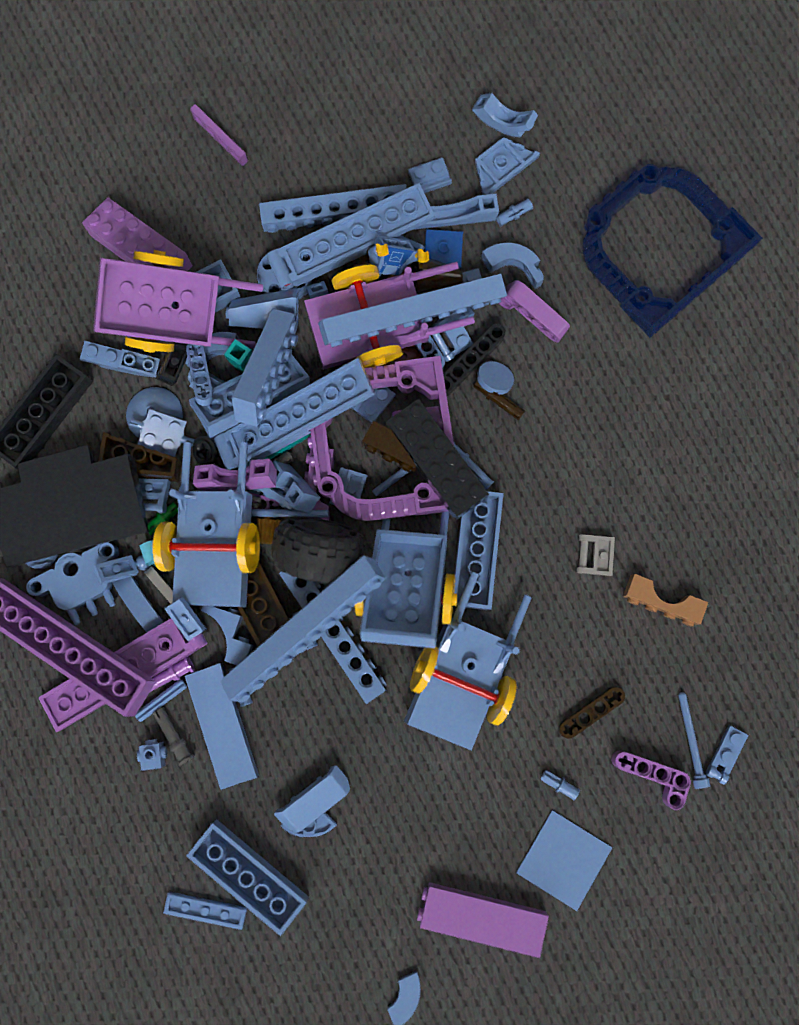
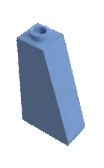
[226,288,299,329]

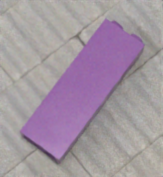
[417,882,549,958]

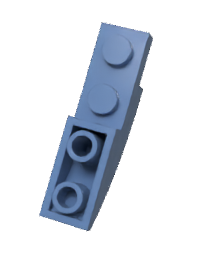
[80,341,160,378]

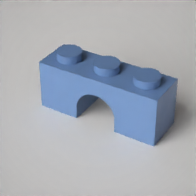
[273,461,320,513]

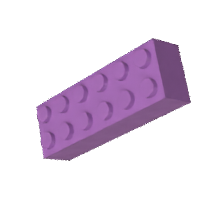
[82,197,192,271]

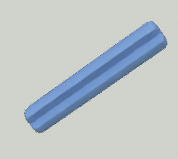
[135,679,187,722]

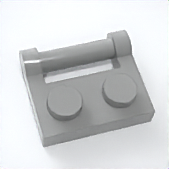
[577,535,615,576]

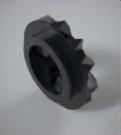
[193,436,218,465]

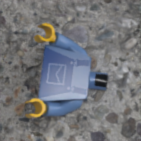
[368,235,429,280]

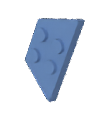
[475,137,540,195]

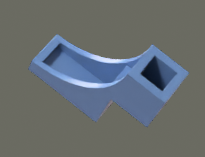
[201,606,253,666]

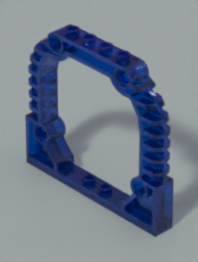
[583,164,763,338]

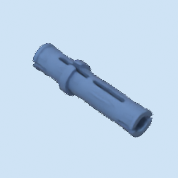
[454,442,494,490]

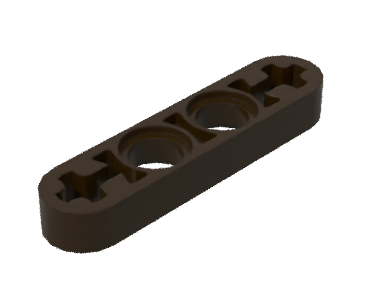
[559,687,625,739]

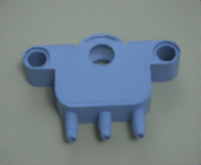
[26,542,119,625]

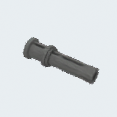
[153,707,195,767]

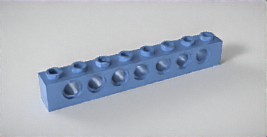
[259,184,407,233]
[279,571,387,704]

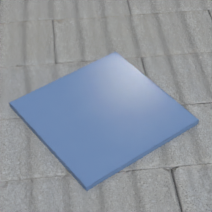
[516,810,612,911]

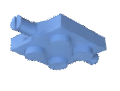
[129,408,195,457]

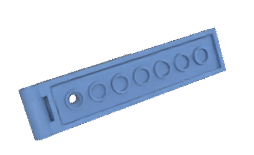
[266,183,435,291]
[214,358,375,470]

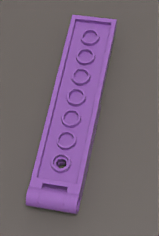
[38,619,208,732]

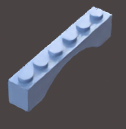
[412,194,499,230]

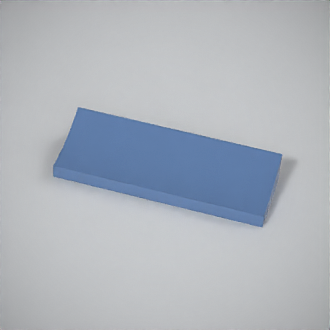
[189,355,310,438]
[185,663,259,790]

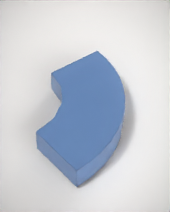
[281,812,337,837]
[387,971,420,1025]

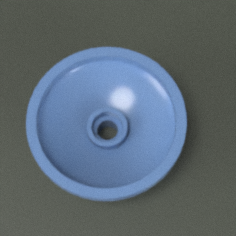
[126,387,183,438]

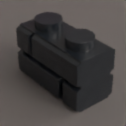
[155,342,187,386]

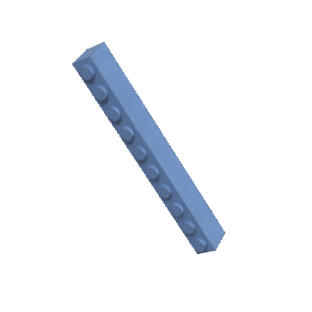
[318,274,507,347]
[220,556,386,702]

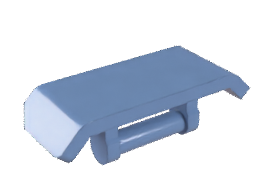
[274,766,350,833]

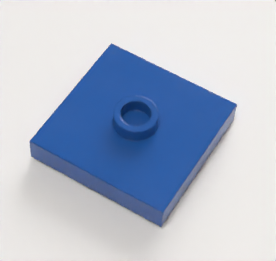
[425,230,463,269]

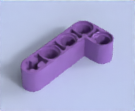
[499,280,570,342]
[611,750,691,810]

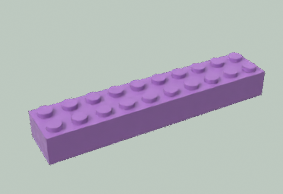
[0,578,156,717]

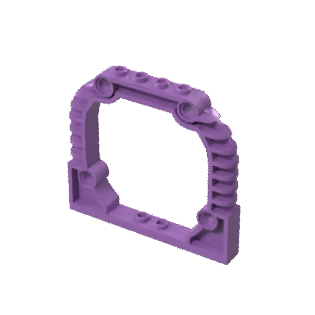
[308,356,454,521]

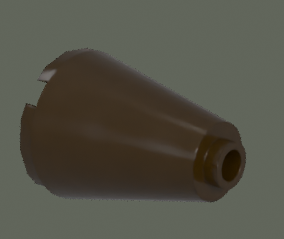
[411,258,463,293]

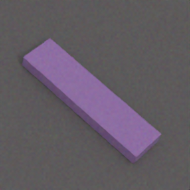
[191,104,248,166]

